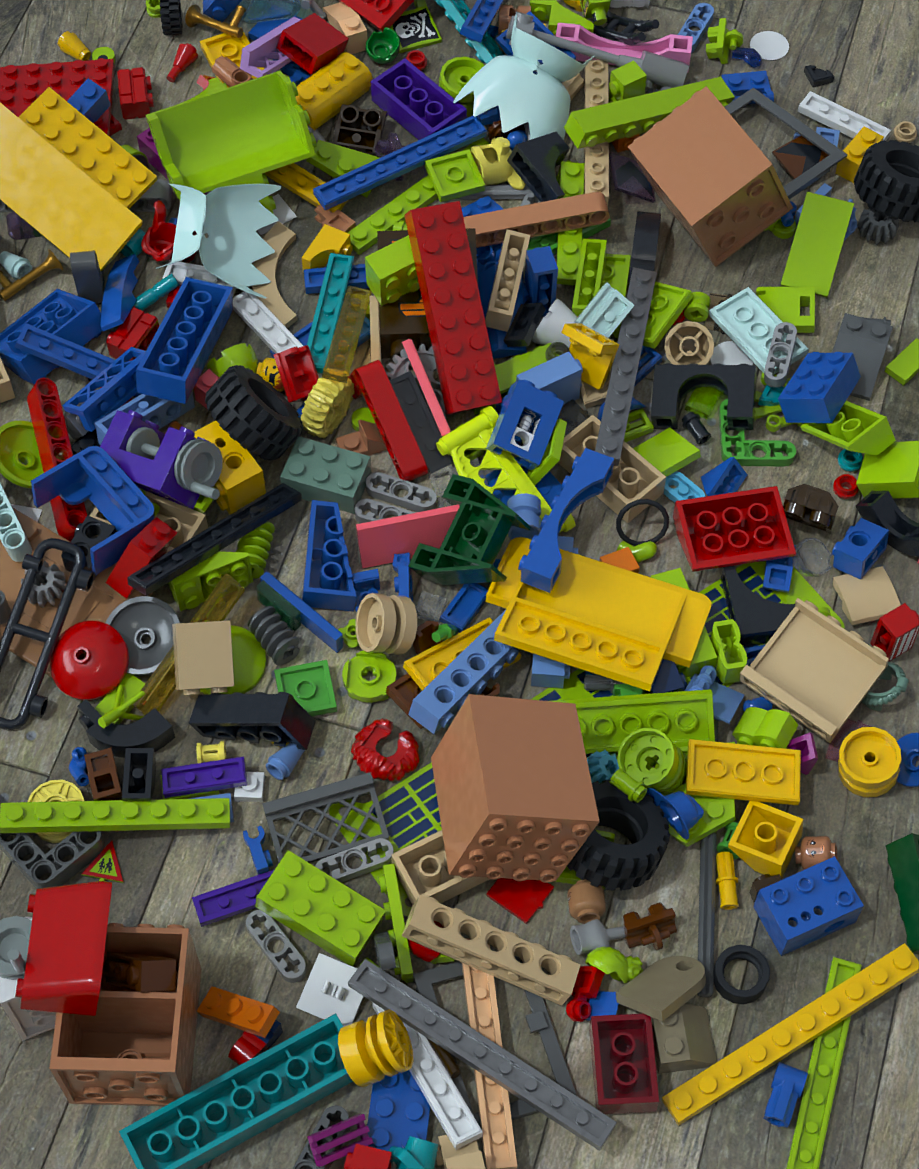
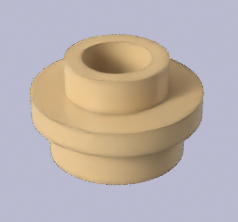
[893,121,917,143]

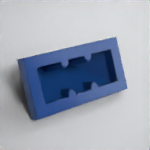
[701,457,748,496]

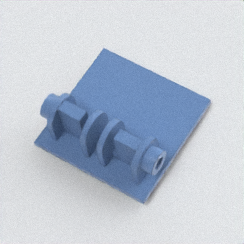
[685,665,745,724]

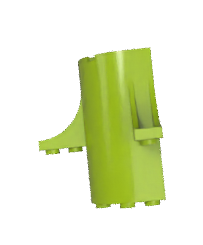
[146,71,317,214]

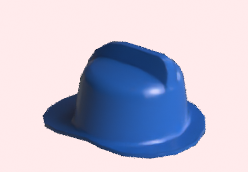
[645,788,704,840]

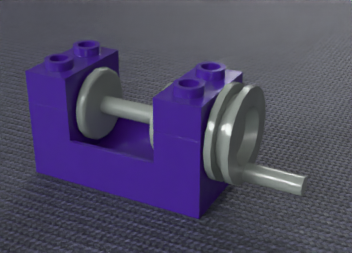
[100,410,222,509]

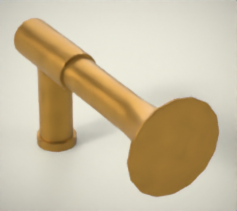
[185,4,246,38]
[0,249,64,301]

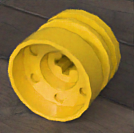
[338,1009,414,1088]

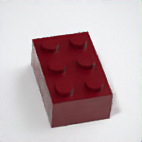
[589,1014,659,1114]

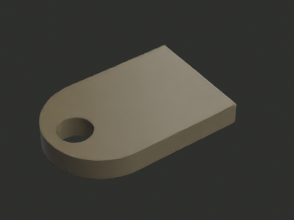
[616,956,706,1021]

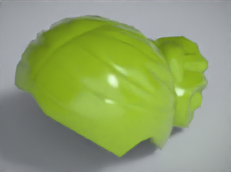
[585,946,643,983]

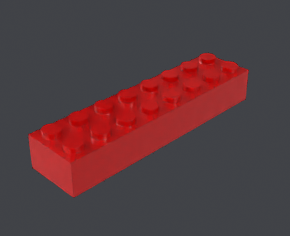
[404,201,502,414]

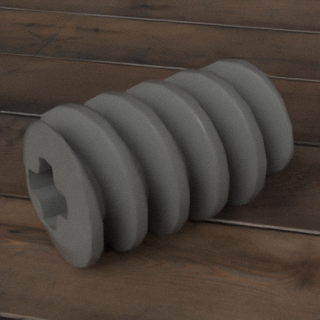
[247,606,300,666]

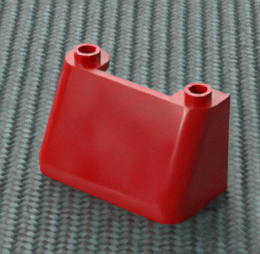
[15,881,112,1016]

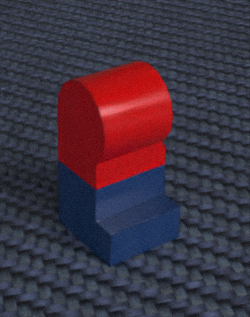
[228,1020,283,1065]

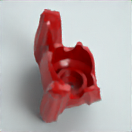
[141,201,197,263]

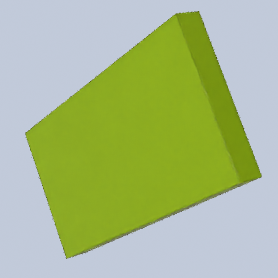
[781,192,854,298]

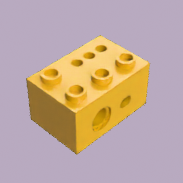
[194,420,266,515]

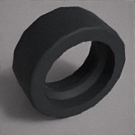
[713,945,770,1005]

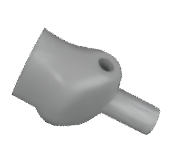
[570,919,625,955]

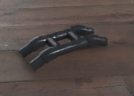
[593,11,659,45]

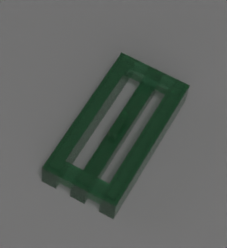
[257,580,301,631]

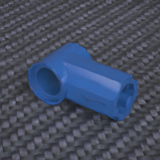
[763,1062,808,1128]

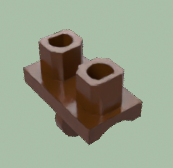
[623,902,677,951]

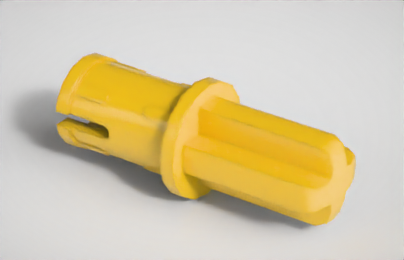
[715,852,739,910]

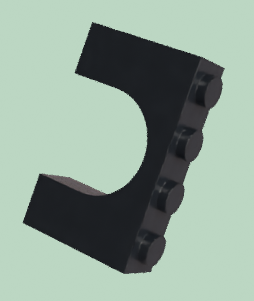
[651,363,757,430]

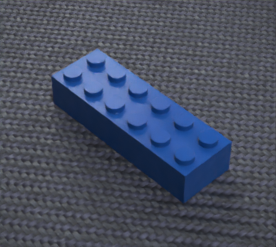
[136,277,233,404]

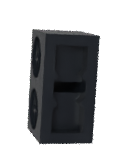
[61,515,117,581]

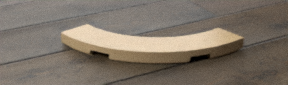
[252,221,297,328]

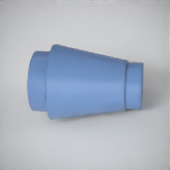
[266,743,305,780]

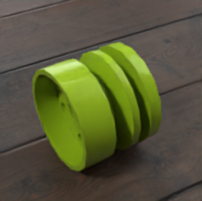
[617,728,687,796]

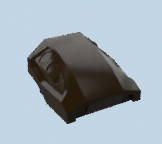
[332,104,388,154]
[783,484,839,534]

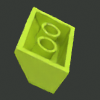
[800,401,896,456]

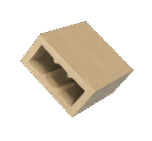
[172,621,234,695]

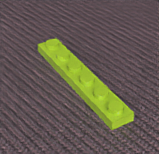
[556,162,585,285]

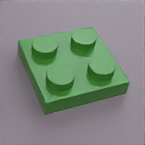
[274,660,337,717]

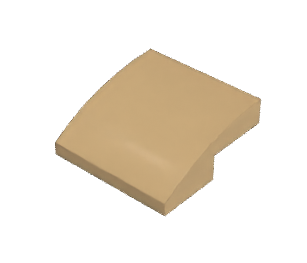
[833,566,900,625]

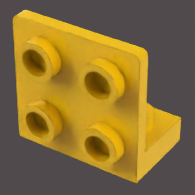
[561,323,620,389]

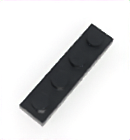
[389,371,454,474]

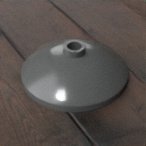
[106,596,181,676]

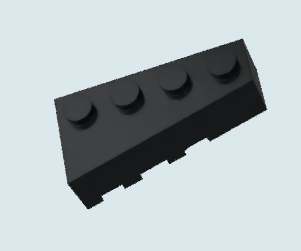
[189,692,316,750]

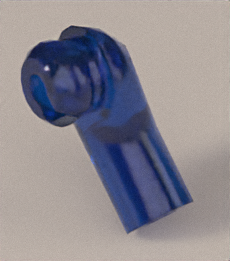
[732,47,762,68]

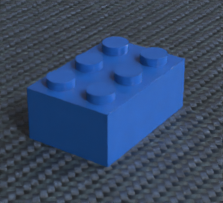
[778,352,861,423]

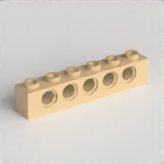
[402,895,580,1006]

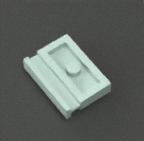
[574,282,634,338]

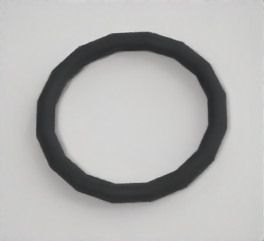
[616,499,669,546]

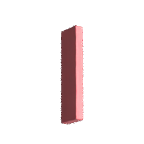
[402,339,451,437]

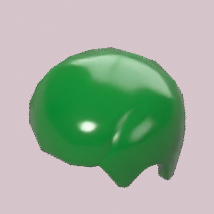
[366,27,400,64]

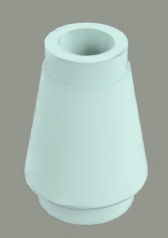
[0,251,32,280]

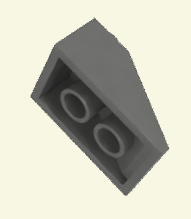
[832,313,893,401]

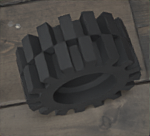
[160,0,182,35]

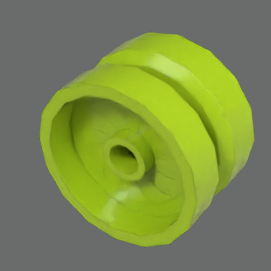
[439,57,485,116]

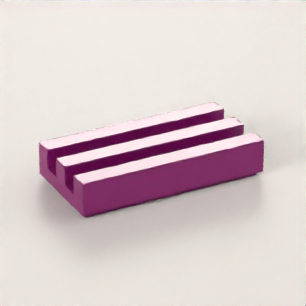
[307,1114,373,1167]

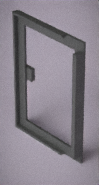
[725,88,847,200]
[413,951,577,1128]

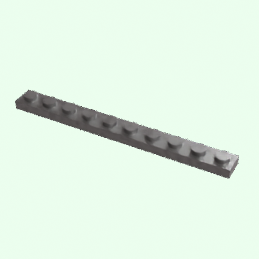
[595,267,657,466]
[348,959,617,1151]

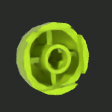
[207,343,258,377]

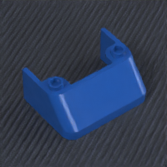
[31,446,155,575]

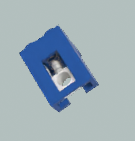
[486,379,564,470]

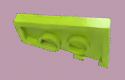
[306,140,380,198]

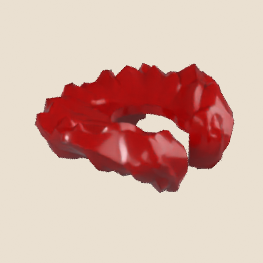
[351,718,419,781]

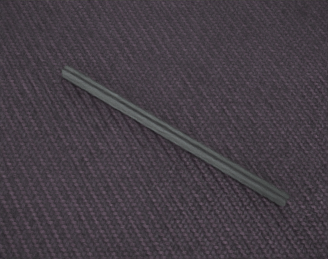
[697,719,719,997]

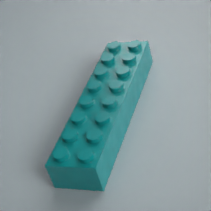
[119,1013,353,1169]

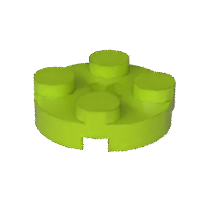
[342,650,397,703]

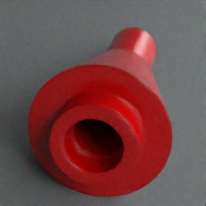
[166,43,199,83]

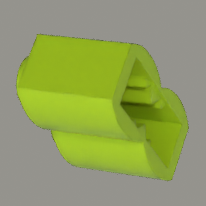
[710,619,747,684]
[732,707,798,749]

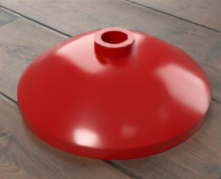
[49,621,129,700]

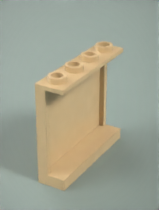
[740,598,889,743]

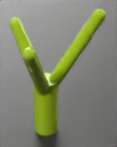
[98,684,145,728]

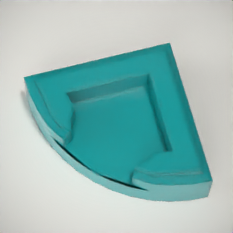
[758,385,785,406]

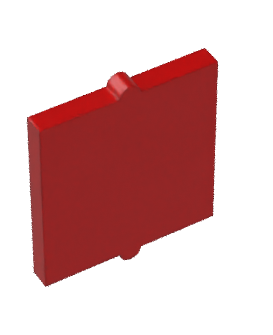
[486,878,554,924]

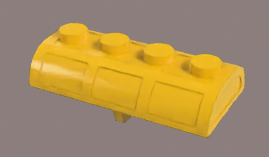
[295,52,373,130]

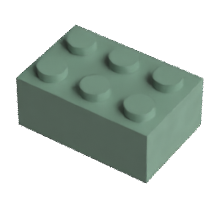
[280,436,372,514]

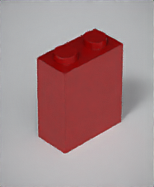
[276,13,349,74]
[105,517,177,599]

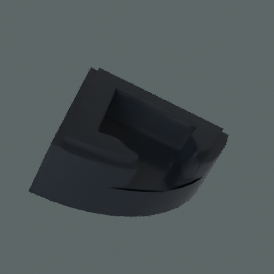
[804,65,835,88]

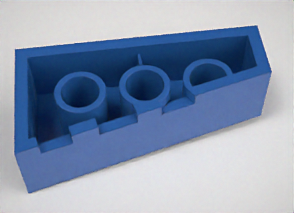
[302,500,357,612]

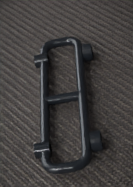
[0,538,95,730]

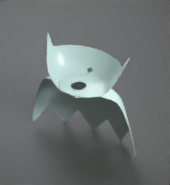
[453,12,595,140]
[156,184,281,299]

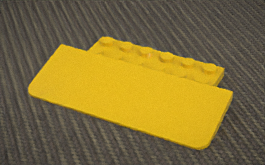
[0,87,157,271]
[485,537,712,692]

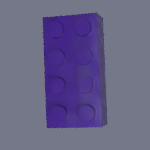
[371,58,467,140]

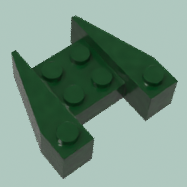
[408,474,531,585]

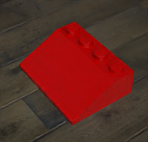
[673,486,796,572]

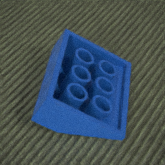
[0,289,102,384]

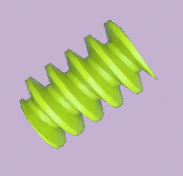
[236,522,275,579]

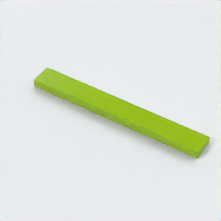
[786,957,862,1169]

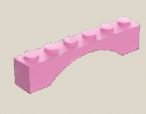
[556,23,693,73]

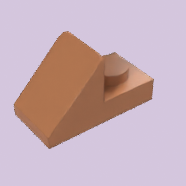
[335,420,387,456]

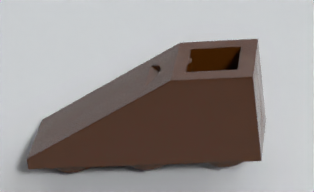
[103,952,176,992]

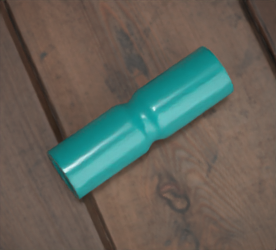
[134,273,180,311]

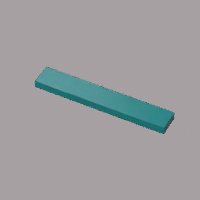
[307,253,354,374]

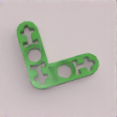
[719,399,796,467]

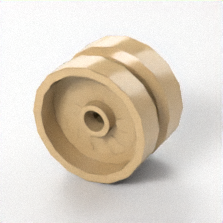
[355,593,417,655]

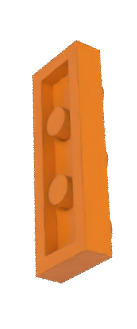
[197,986,280,1038]

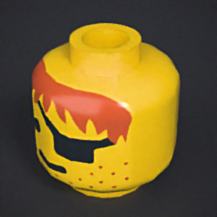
[256,358,284,392]

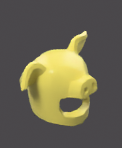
[471,137,525,190]

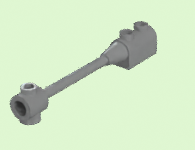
[506,11,689,91]

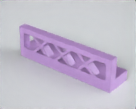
[240,17,300,78]

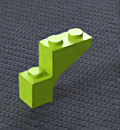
[530,0,594,36]

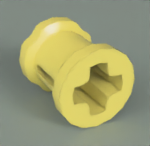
[196,741,227,763]

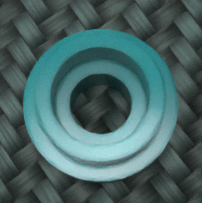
[838,449,863,472]

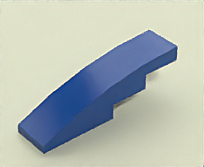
[100,254,140,332]

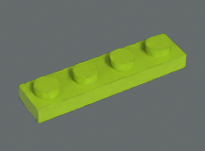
[379,864,413,983]

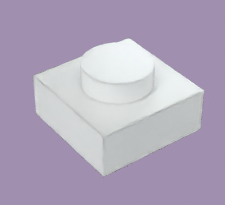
[234,772,265,802]

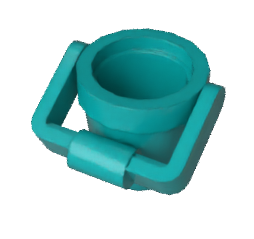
[389,1136,439,1169]

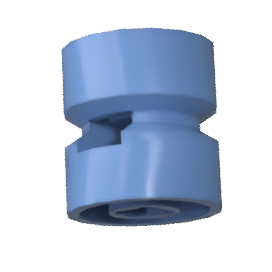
[507,493,541,540]

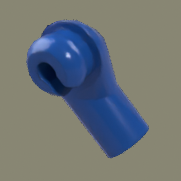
[69,747,89,786]

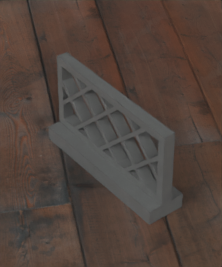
[262,772,390,863]

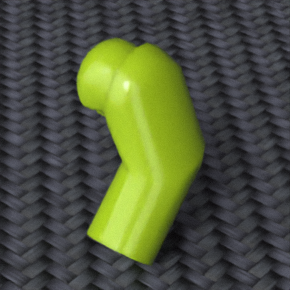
[617,541,657,562]

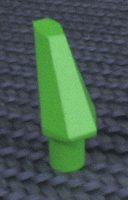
[432,623,458,642]

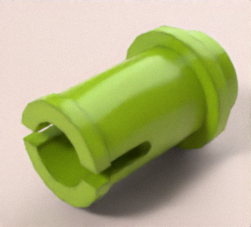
[610,769,647,803]

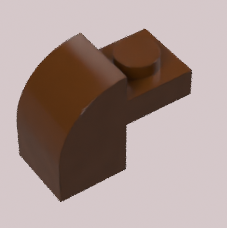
[84,748,122,801]

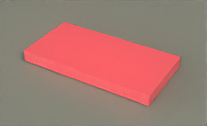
[356,504,460,569]

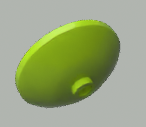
[0,420,44,489]
[200,625,266,694]

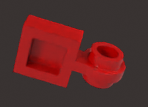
[566,966,605,1022]

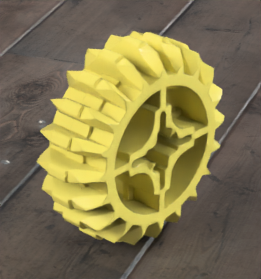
[301,371,354,438]

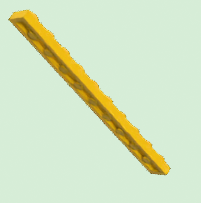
[662,943,919,1126]

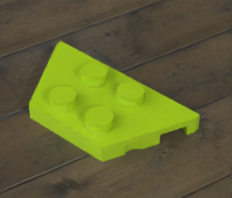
[664,783,736,847]

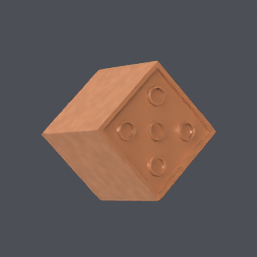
[628,86,793,267]
[431,694,600,883]
[49,923,202,1106]

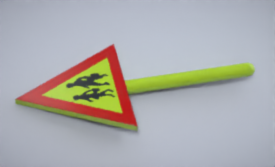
[81,841,123,883]

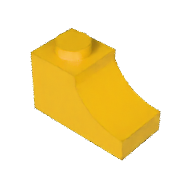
[302,224,353,273]

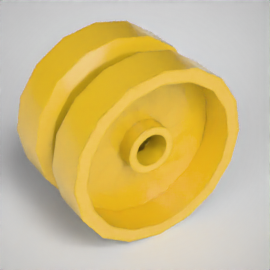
[838,727,901,797]

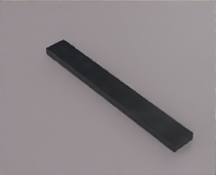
[127,483,302,596]

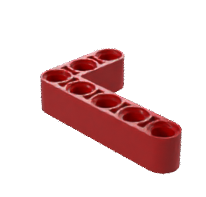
[348,360,428,482]

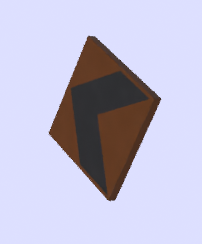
[772,136,838,179]

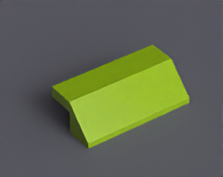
[572,239,631,331]

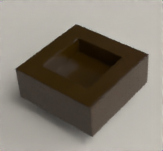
[749,874,782,903]

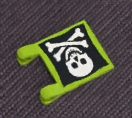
[390,0,442,53]

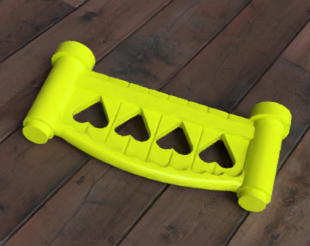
[436,405,576,537]

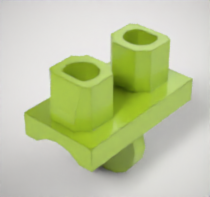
[706,18,744,64]

